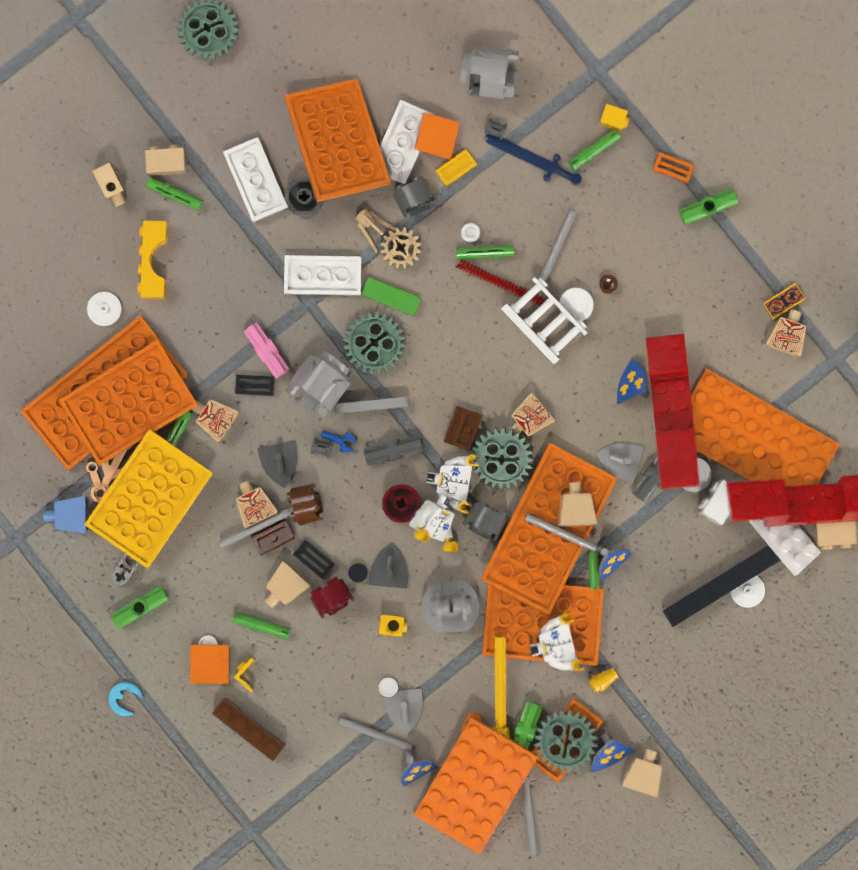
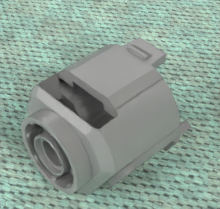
[460,46,519,100]
[285,351,350,418]

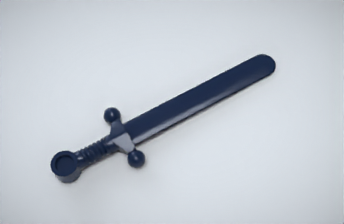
[485,134,582,186]

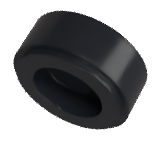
[348,563,368,582]

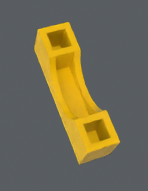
[137,221,168,300]

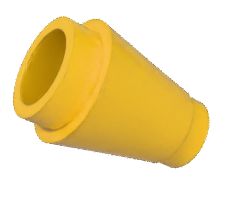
[588,668,618,693]

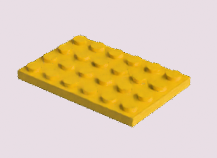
[84,429,213,569]

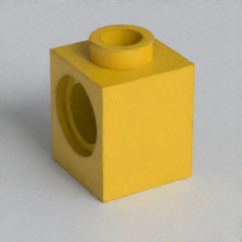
[599,104,630,132]
[379,614,407,636]

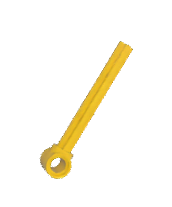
[492,636,510,738]

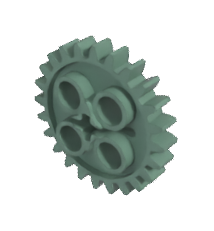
[177,0,239,61]
[343,312,405,374]
[471,426,534,489]
[535,710,597,773]

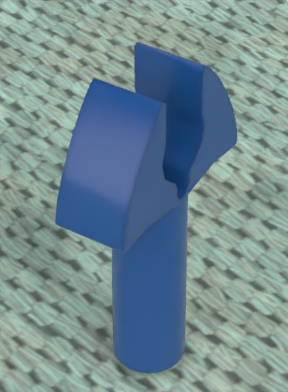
[321,430,357,452]

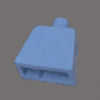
[43,496,88,533]

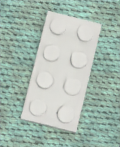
[380,100,435,184]
[223,137,288,222]
[284,255,361,296]
[749,520,821,576]

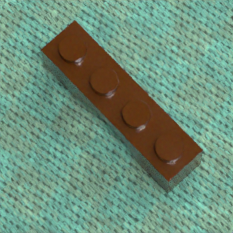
[212,697,286,761]

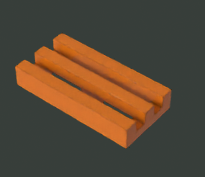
[652,152,695,184]

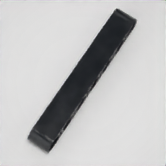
[662,545,781,628]

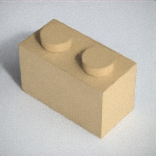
[145,145,186,176]
[814,522,857,550]

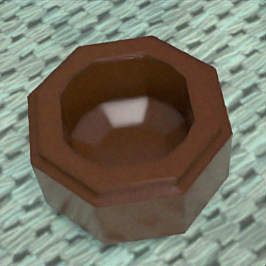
[599,275,618,294]

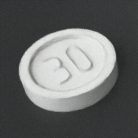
[199,635,218,645]
[379,678,398,697]

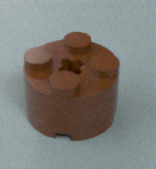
[287,483,323,526]

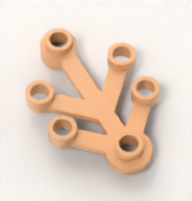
[86,445,134,503]

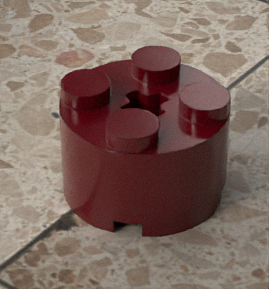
[382,484,421,523]
[310,577,355,619]

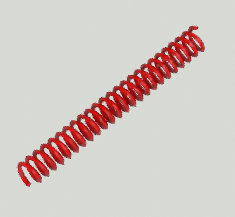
[455,259,545,307]

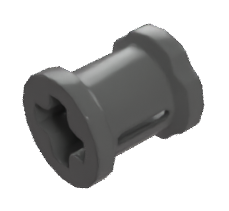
[484,118,508,140]
[310,438,333,458]

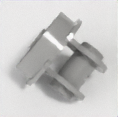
[422,581,479,633]

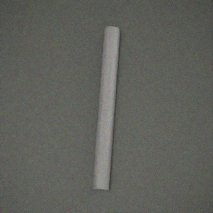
[539,210,576,283]
[218,508,291,548]
[524,513,598,552]
[338,717,413,751]
[522,777,538,855]

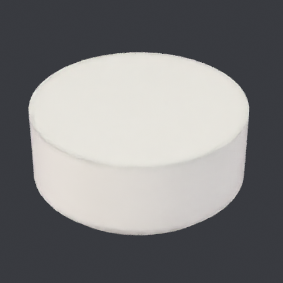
[461,223,480,243]

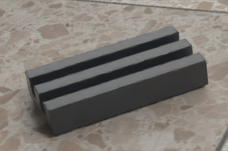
[235,375,275,396]
[293,540,335,579]

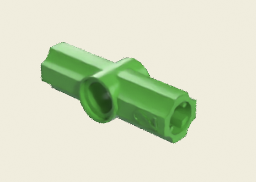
[679,188,738,225]
[111,585,169,629]
[513,701,542,749]

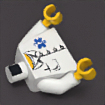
[426,455,479,514]
[409,494,458,552]
[529,611,585,671]

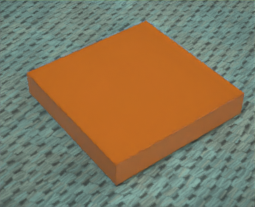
[414,112,460,159]
[190,644,229,684]

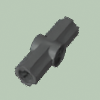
[363,435,423,466]
[632,456,661,503]

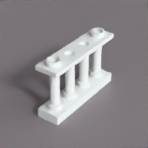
[501,277,587,364]

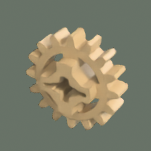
[381,228,421,269]

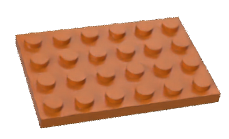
[284,78,391,202]
[59,339,198,466]
[482,584,604,666]
[413,716,539,854]

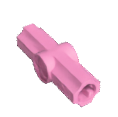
[243,322,290,379]

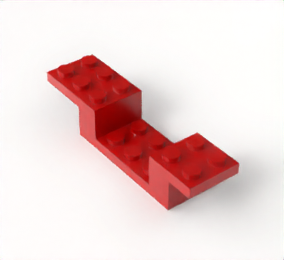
[646,334,700,490]
[726,475,858,527]

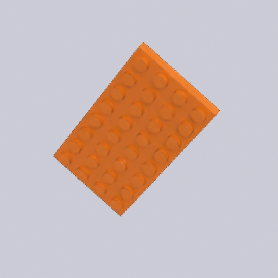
[20,315,189,471]
[691,368,840,486]
[480,443,617,615]

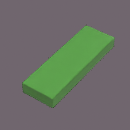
[361,277,421,316]

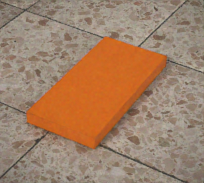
[533,698,604,783]

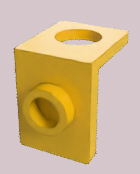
[234,657,255,692]

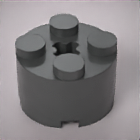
[393,175,438,218]
[285,177,324,218]
[462,500,507,542]

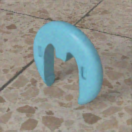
[108,682,143,716]

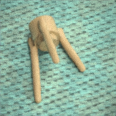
[355,208,401,253]

